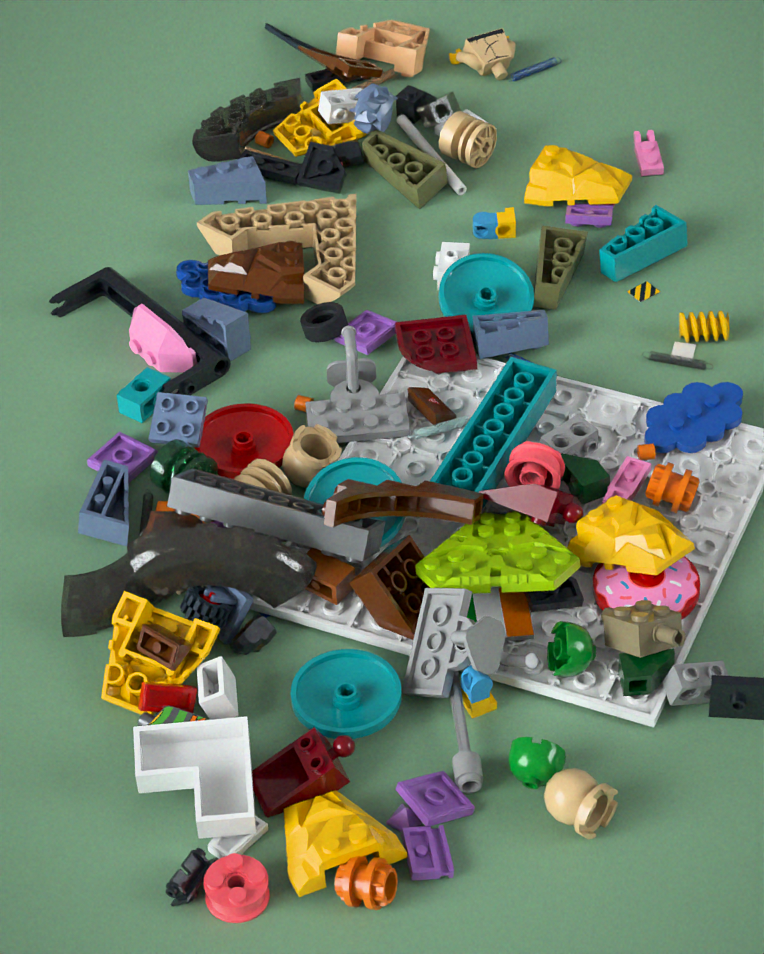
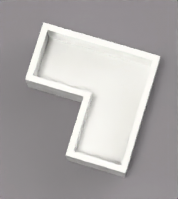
[133,716,256,839]

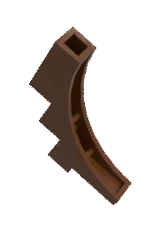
[322,479,484,527]

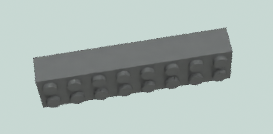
[167,468,386,563]

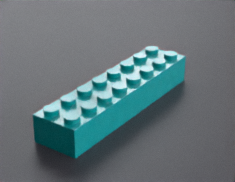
[430,357,557,512]

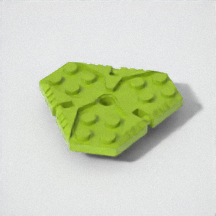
[415,511,580,594]

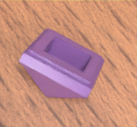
[386,803,422,832]

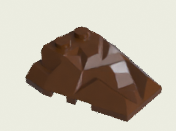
[208,241,304,304]

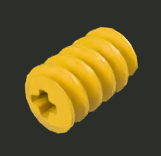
[679,310,729,343]

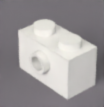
[433,242,470,290]
[197,656,238,720]

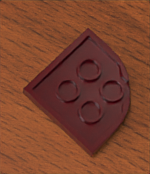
[395,315,477,374]

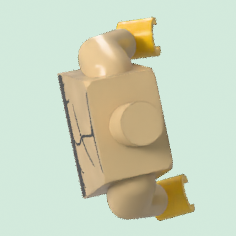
[449,28,516,81]

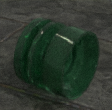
[150,439,218,494]

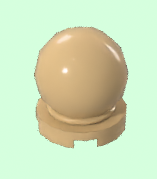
[282,424,342,488]
[544,768,618,840]

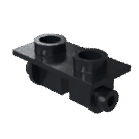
[165,848,218,907]

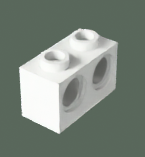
[318,88,363,124]

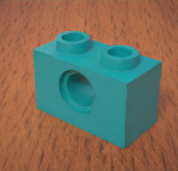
[117,367,172,423]

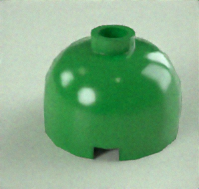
[547,621,596,677]
[508,737,566,789]

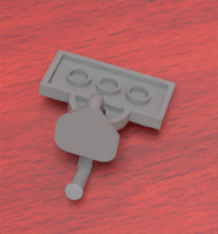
[305,326,410,443]
[402,588,538,698]

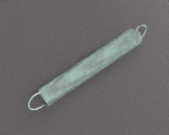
[407,416,471,440]

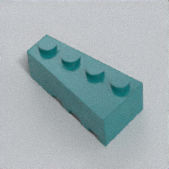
[599,205,688,282]

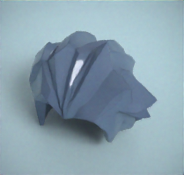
[349,83,398,134]

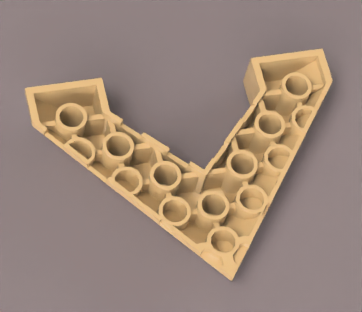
[197,194,356,305]

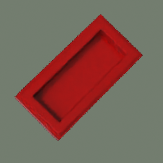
[138,682,197,713]

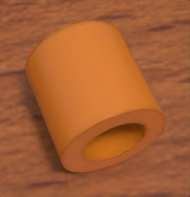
[255,131,274,148]
[294,395,314,412]
[637,443,656,461]

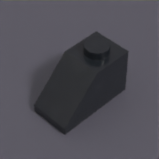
[396,85,439,124]

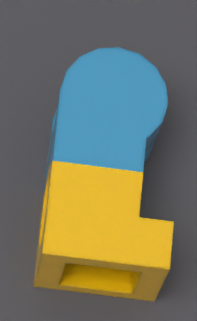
[473,207,516,239]
[461,665,497,719]

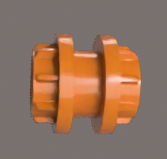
[645,462,700,514]
[335,856,398,910]

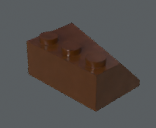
[349,535,430,640]

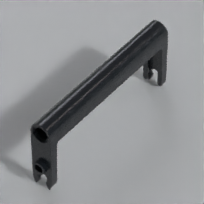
[49,267,231,395]

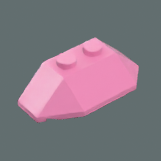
[129,304,197,373]

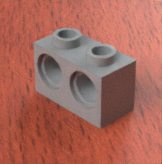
[540,414,598,457]
[662,661,729,706]

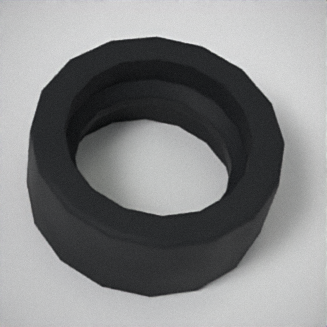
[300,302,348,343]

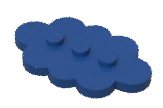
[176,260,276,313]
[644,382,743,453]

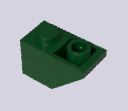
[561,453,610,505]
[618,648,675,697]

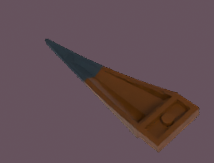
[265,23,383,82]

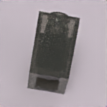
[417,91,461,128]

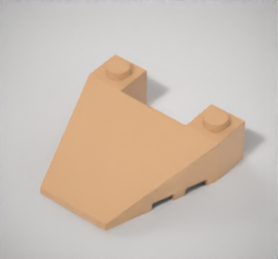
[336,20,430,77]

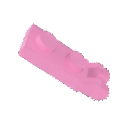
[633,130,664,176]
[601,456,651,505]

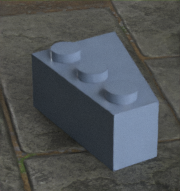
[188,156,267,205]
[182,298,251,361]
[473,310,549,359]
[78,460,129,546]

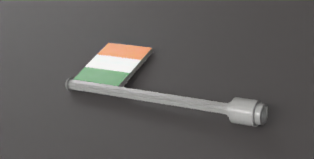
[450,588,534,794]

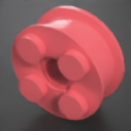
[504,441,565,490]
[204,853,270,923]

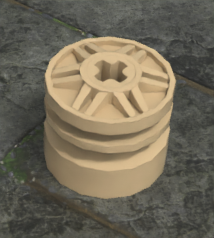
[439,111,497,168]
[233,459,292,496]

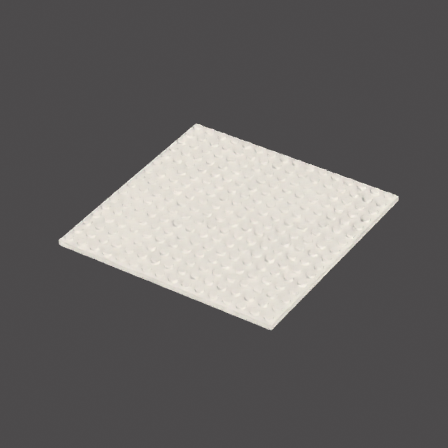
[250,356,764,727]

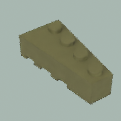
[362,129,448,209]
[533,226,588,310]

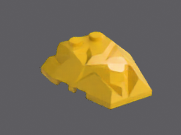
[273,78,375,157]
[524,145,632,206]
[567,495,695,575]
[101,591,220,715]
[284,790,408,897]

